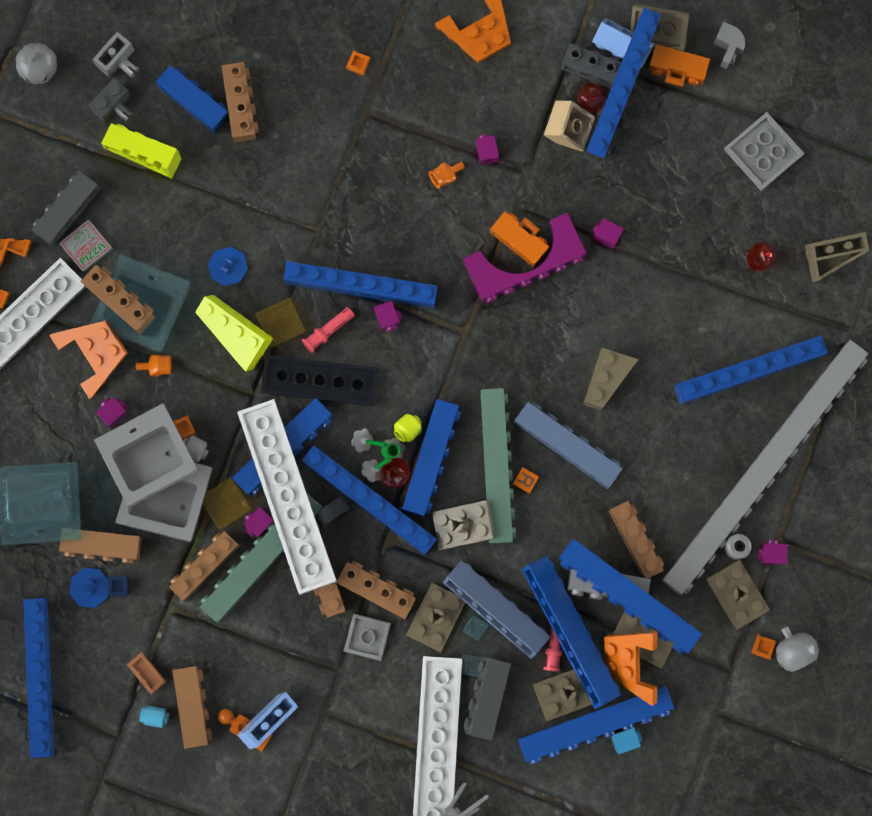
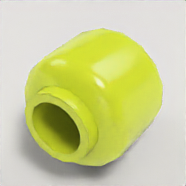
[394,414,422,442]

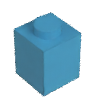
[611,728,642,754]

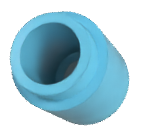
[139,705,170,728]

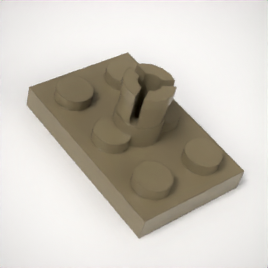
[630,4,689,51]
[432,500,495,551]
[706,560,770,630]
[406,583,465,653]
[613,612,674,669]
[532,669,592,722]

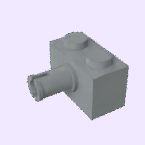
[92,32,139,78]

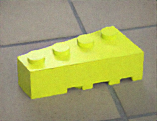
[101,124,181,179]
[195,295,273,372]

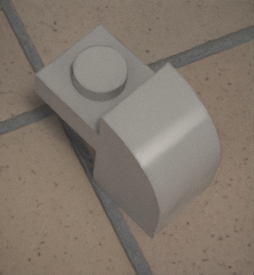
[714,22,745,69]

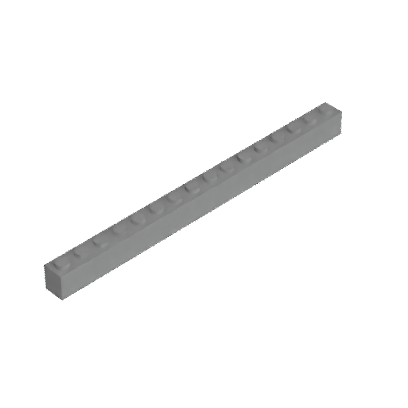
[662,340,869,596]

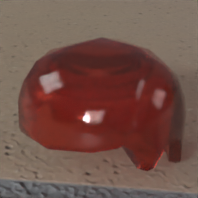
[577,83,605,114]
[746,242,774,272]
[381,458,410,488]

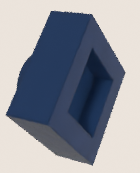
[107,576,128,596]

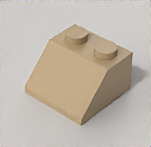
[544,101,595,151]

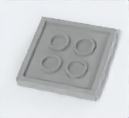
[724,112,805,191]

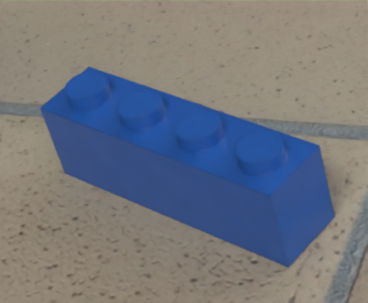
[156,65,229,133]

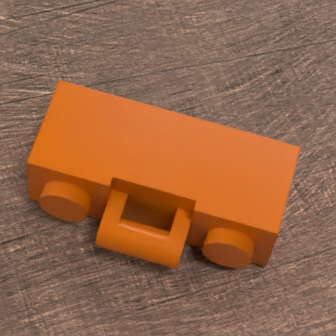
[648,44,710,87]
[490,212,549,268]

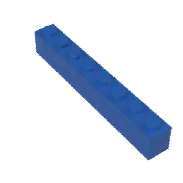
[586,8,661,158]
[283,261,437,309]
[674,336,828,405]
[302,445,437,556]
[558,539,702,654]
[522,556,621,709]
[23,598,54,758]
[518,686,674,764]

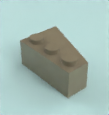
[805,232,869,282]
[583,348,638,411]

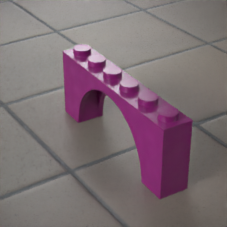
[463,213,586,303]

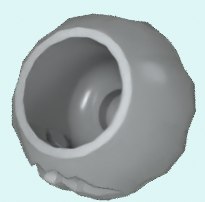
[16,42,57,85]
[776,626,819,672]

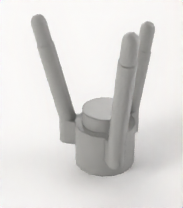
[444,782,489,816]

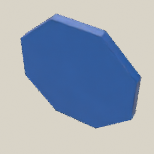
[208,247,248,287]
[69,568,108,608]

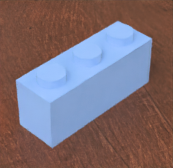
[592,18,655,68]
[237,692,298,749]

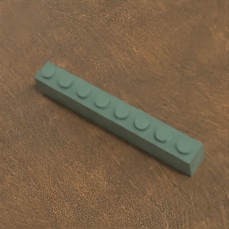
[480,388,516,544]
[200,492,323,623]

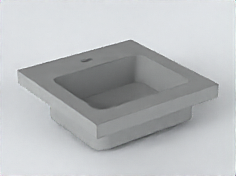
[94,403,199,508]
[115,463,213,542]

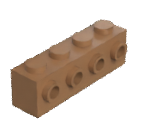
[221,62,259,143]
[80,265,155,335]
[609,501,664,579]
[59,528,142,564]
[169,531,240,602]
[336,561,416,620]
[314,582,346,618]
[173,666,212,749]

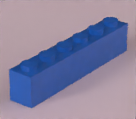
[232,398,333,496]
[402,399,461,517]

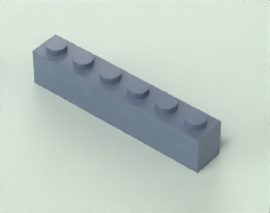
[514,402,623,489]
[443,560,550,659]

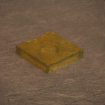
[255,297,306,348]
[203,477,252,531]

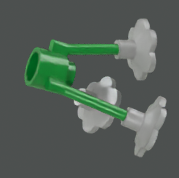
[351,429,405,483]

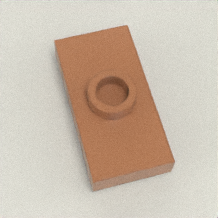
[127,652,167,695]

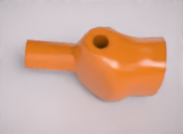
[429,162,464,189]
[136,354,172,377]

